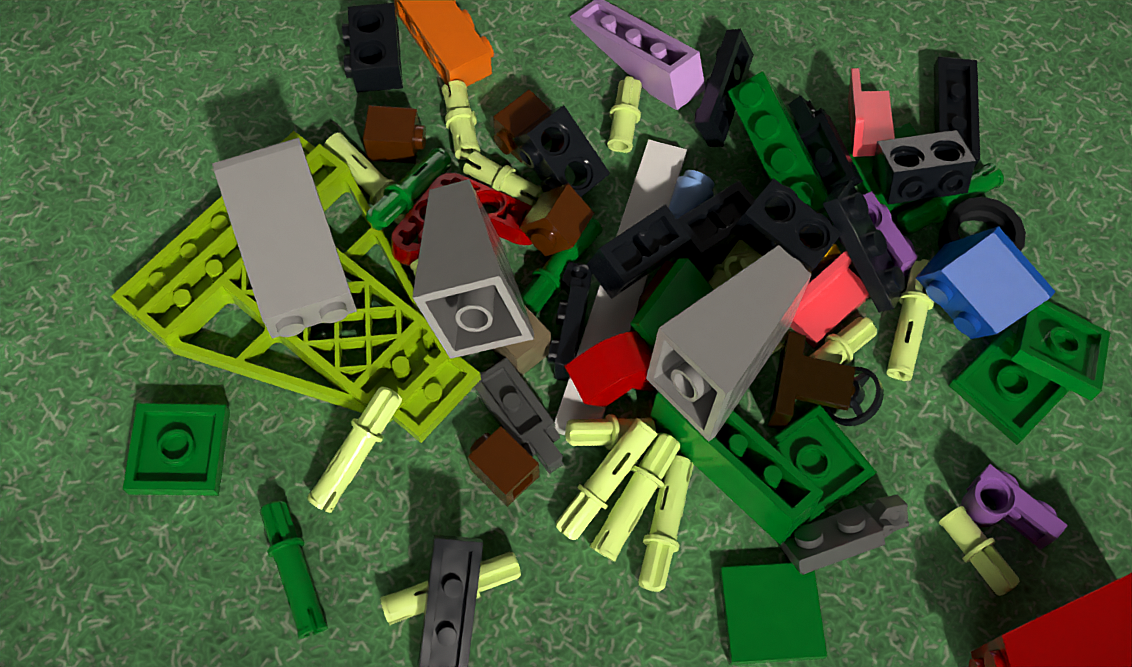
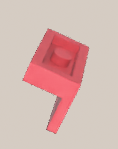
[848,68,895,157]
[790,250,870,348]

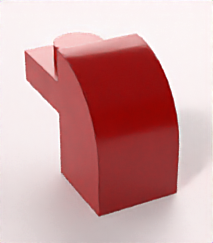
[565,331,656,407]

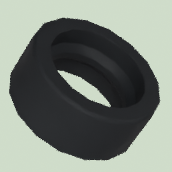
[938,197,1026,251]

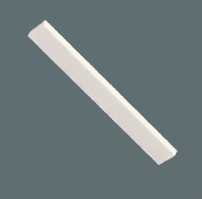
[555,139,687,435]

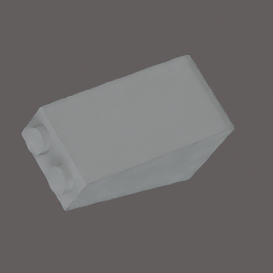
[212,138,357,339]
[412,179,534,359]
[646,245,812,442]

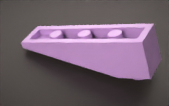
[570,0,705,110]

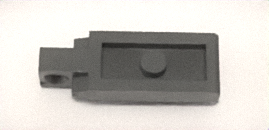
[473,357,564,475]
[779,494,909,575]

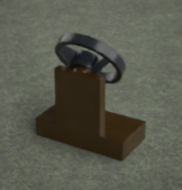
[767,332,884,430]

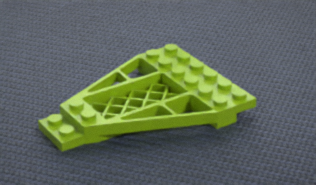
[111,131,481,443]

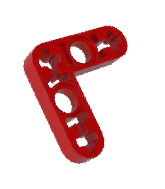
[391,173,533,265]

